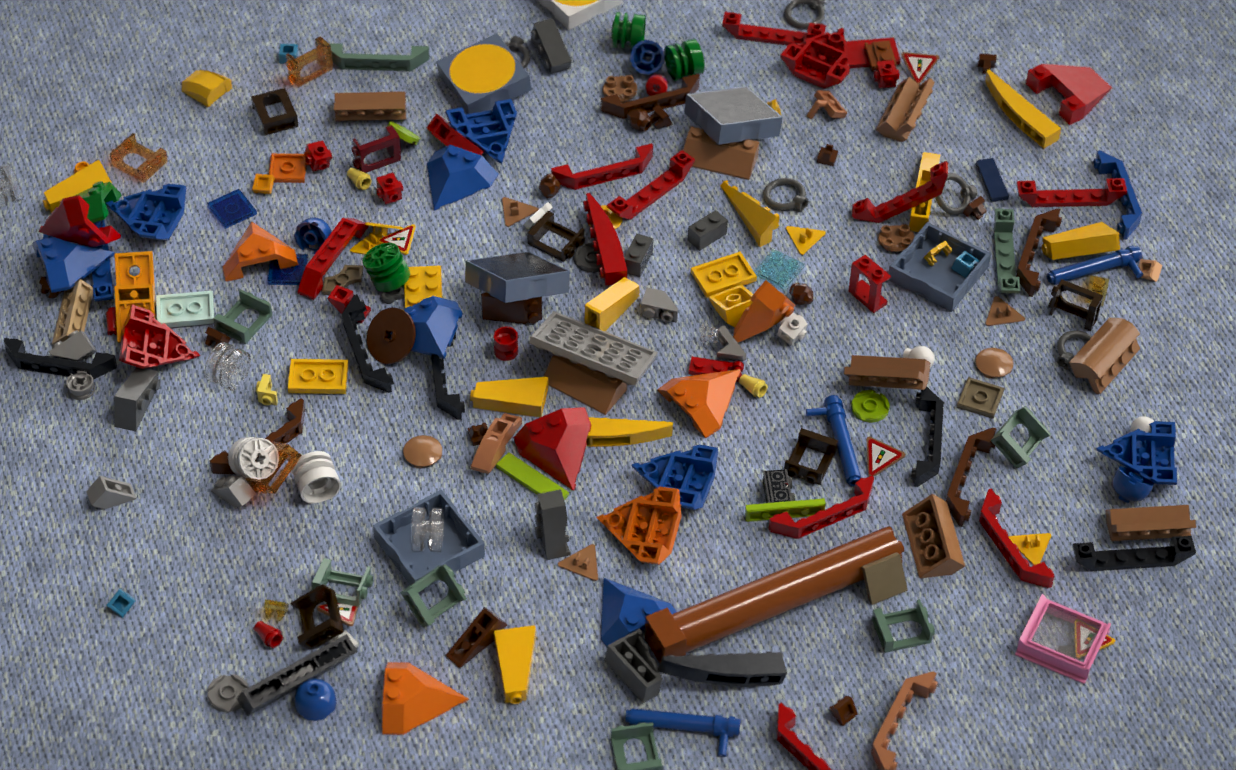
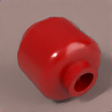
[645,74,668,96]

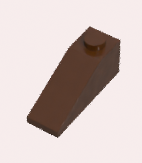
[445,607,508,668]

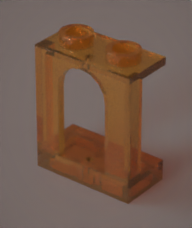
[286,36,333,87]
[109,133,168,183]
[245,442,302,494]

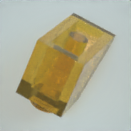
[1085,275,1109,306]

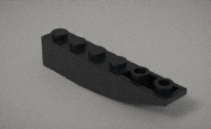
[658,652,787,687]

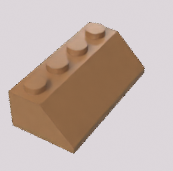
[683,126,760,180]
[544,355,627,415]
[902,494,965,578]

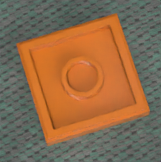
[269,153,307,183]

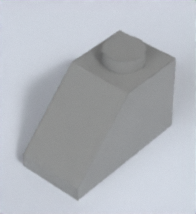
[86,476,137,509]

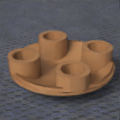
[603,75,637,102]
[878,224,915,252]
[975,348,1014,378]
[403,435,442,468]

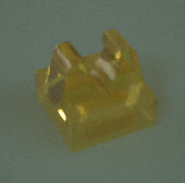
[264,599,289,621]

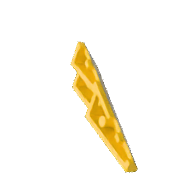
[720,180,780,247]

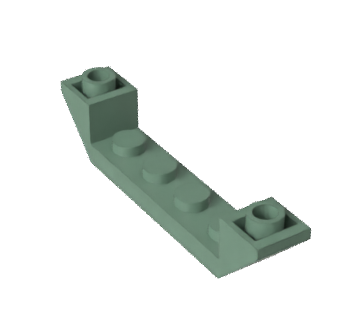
[325,43,430,71]
[994,208,1020,293]

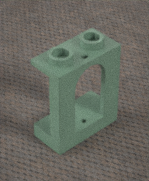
[213,289,272,344]
[990,406,1051,468]
[312,558,373,607]
[400,564,467,627]
[872,599,935,653]
[611,722,663,770]

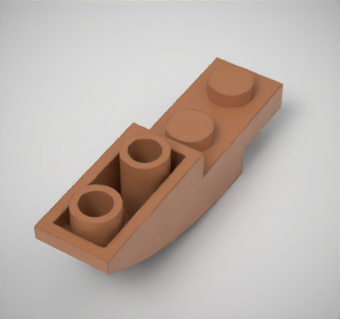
[471,413,522,474]

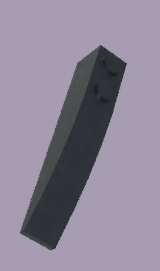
[237,634,358,716]

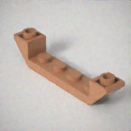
[871,671,938,770]

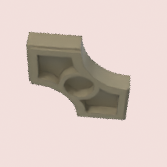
[322,265,363,295]

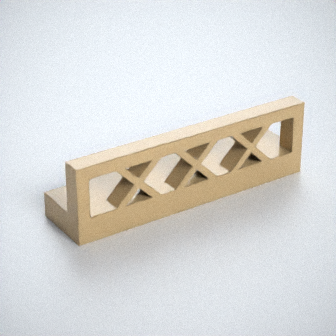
[52,279,93,345]

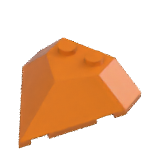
[223,221,298,281]
[733,280,796,343]
[657,369,741,438]
[596,487,681,565]
[382,662,469,735]

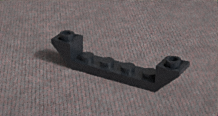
[341,294,394,393]
[431,332,465,420]
[3,338,117,380]
[911,387,944,487]
[1072,536,1196,572]

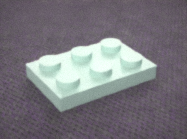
[156,291,214,328]

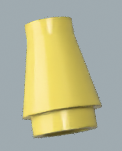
[347,168,372,190]
[739,374,768,398]

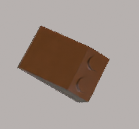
[481,292,542,324]

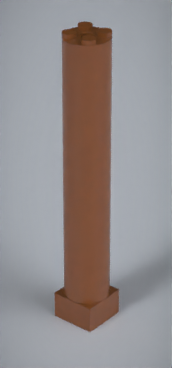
[644,526,904,664]

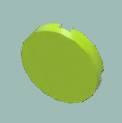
[387,122,420,145]
[851,390,890,423]

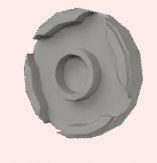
[207,674,248,712]

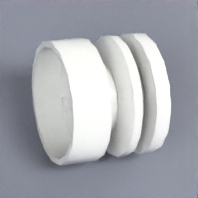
[228,437,279,480]
[292,451,341,504]

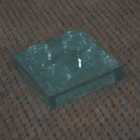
[754,249,805,290]

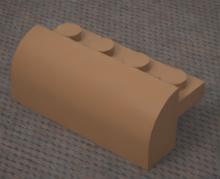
[876,77,935,142]
[334,91,406,121]
[1069,318,1140,394]
[844,355,931,390]
[1105,505,1196,541]

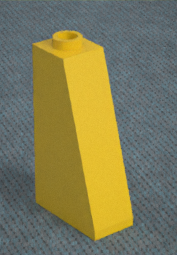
[43,160,112,213]
[1042,222,1120,260]
[585,277,640,331]
[470,377,548,417]
[494,625,536,704]

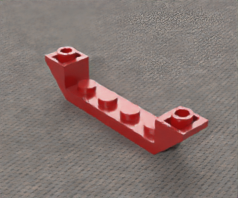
[722,12,826,46]
[551,143,653,190]
[607,150,695,220]
[852,161,948,223]
[1016,178,1127,207]
[298,218,369,300]
[768,475,874,539]
[979,488,1054,588]
[777,702,832,770]

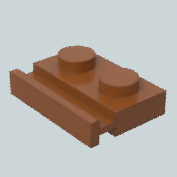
[864,41,897,72]

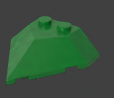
[75,181,122,223]

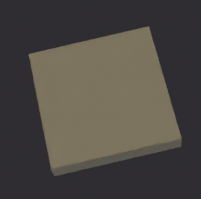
[957,377,1005,419]
[861,552,908,605]

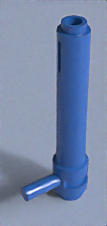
[1047,245,1143,285]
[806,395,861,487]
[625,708,741,757]

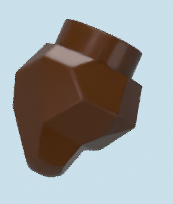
[627,109,653,132]
[538,173,560,198]
[789,283,813,305]

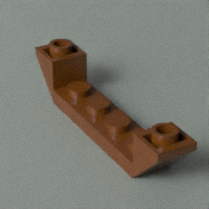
[600,74,700,119]
[1016,208,1062,297]
[209,398,305,475]
[946,427,996,527]

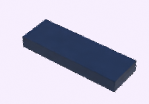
[976,158,1009,202]

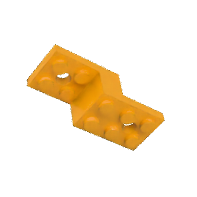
[114,251,156,343]

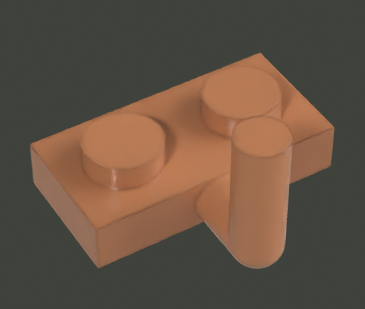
[807,90,847,119]

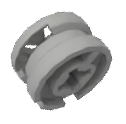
[66,371,95,400]

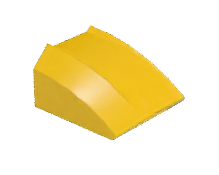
[182,70,232,107]
[708,285,753,327]

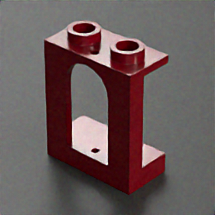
[351,125,401,173]

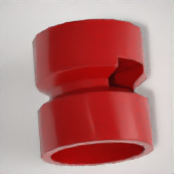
[493,326,518,361]

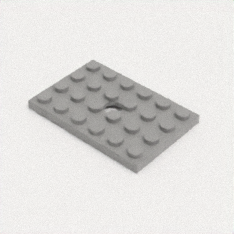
[529,311,658,386]

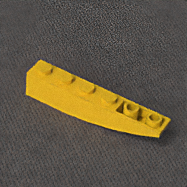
[985,70,1061,149]
[909,152,940,232]
[586,417,673,447]

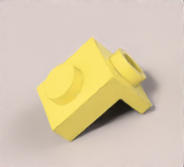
[256,374,278,406]

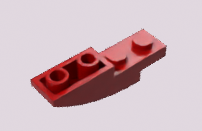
[427,114,484,155]

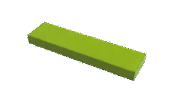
[496,452,569,500]
[745,498,826,522]

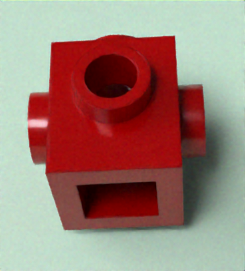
[874,60,900,88]
[304,140,332,171]
[376,172,404,204]

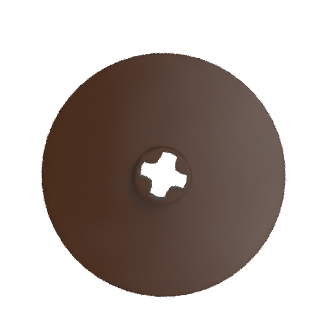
[367,307,416,364]

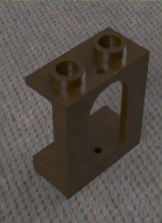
[251,88,299,136]
[527,211,585,262]
[1048,279,1103,331]
[784,428,838,485]
[291,584,344,650]

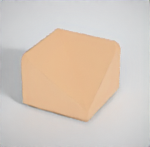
[1138,259,1162,282]

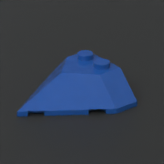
[445,99,517,164]
[427,145,499,211]
[106,184,186,239]
[32,237,115,293]
[390,296,463,359]
[1096,421,1177,485]
[631,445,718,510]
[601,578,677,647]

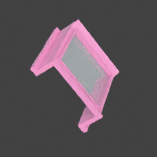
[1015,594,1111,684]

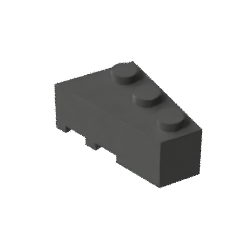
[530,18,572,74]
[114,367,161,432]
[534,489,570,560]
[604,629,663,703]

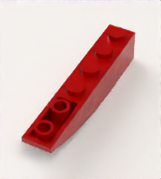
[583,193,627,286]

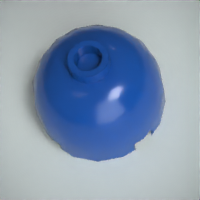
[630,40,665,75]
[294,217,332,254]
[1113,466,1154,503]
[294,679,337,721]

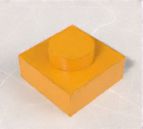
[252,174,275,194]

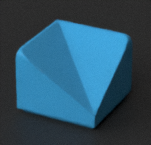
[279,44,299,64]
[952,251,980,278]
[106,588,136,618]

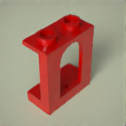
[848,254,891,313]

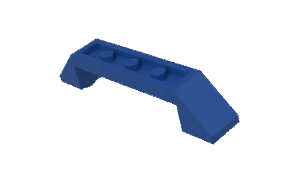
[1093,150,1142,240]
[92,220,114,302]

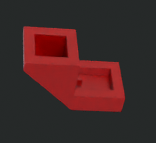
[328,285,371,323]

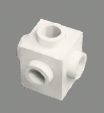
[777,312,808,346]

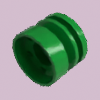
[611,12,646,49]
[664,39,705,81]
[362,243,411,292]

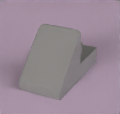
[717,325,746,361]

